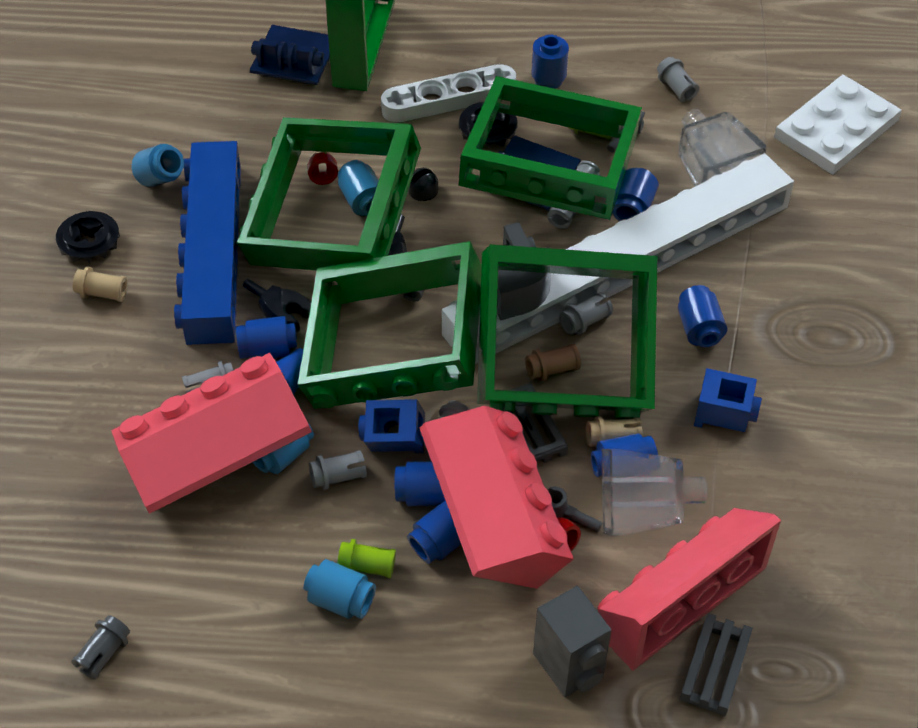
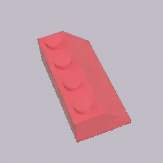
[111,353,312,514]
[419,405,574,589]
[597,508,781,671]

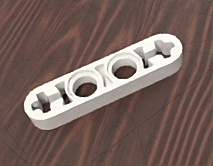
[381,64,516,123]

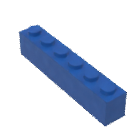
[174,141,241,345]

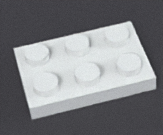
[774,75,902,175]

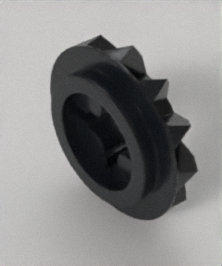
[459,102,518,149]
[56,211,120,263]

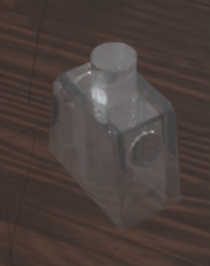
[678,109,767,187]
[602,449,708,536]

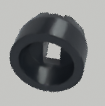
[408,167,438,201]

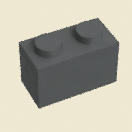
[533,585,612,697]

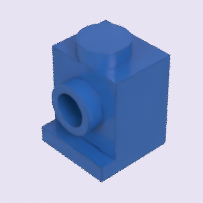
[694,368,762,432]
[358,399,425,453]

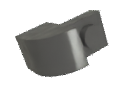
[497,222,551,321]

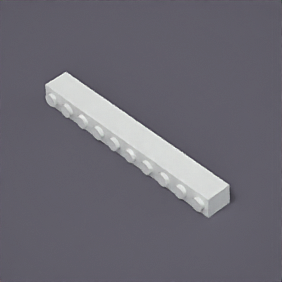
[442,153,794,364]

